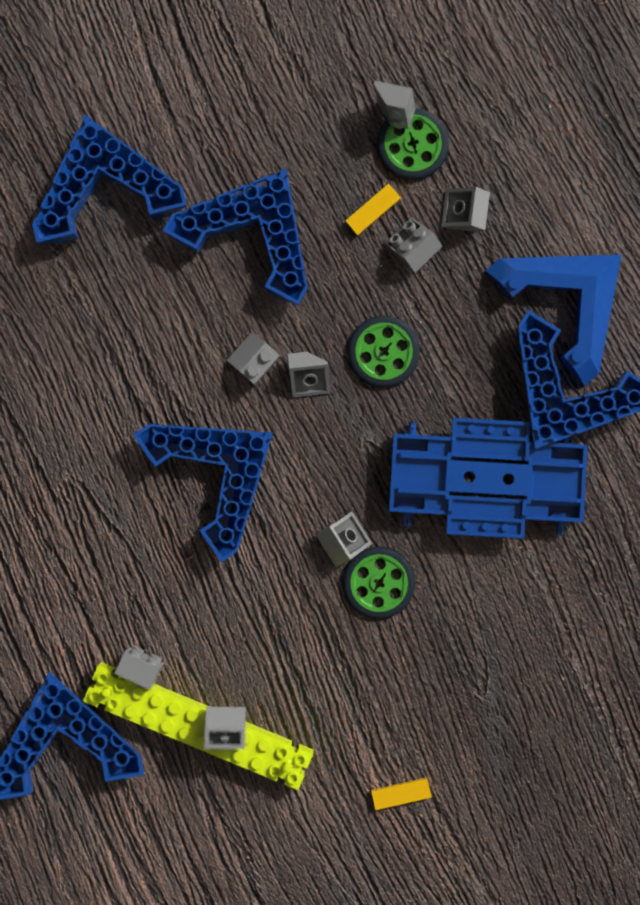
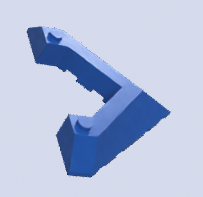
[32,114,187,244]
[163,168,308,306]
[485,254,622,387]
[518,310,640,449]
[133,424,273,563]
[0,672,144,800]

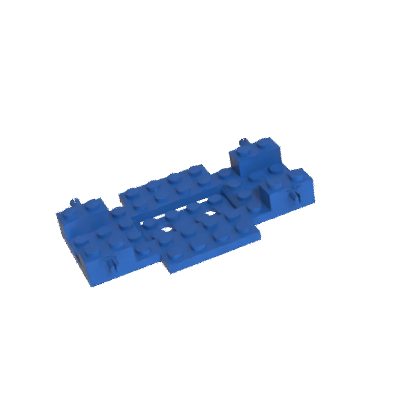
[388,418,588,538]

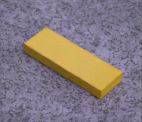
[345,184,401,236]
[371,777,432,810]

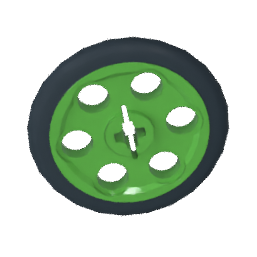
[377,108,449,180]
[348,315,420,388]
[343,547,415,619]

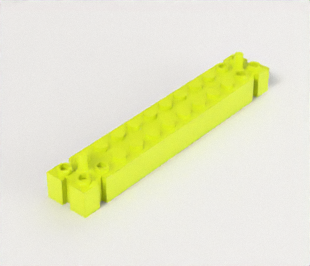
[83,662,313,790]

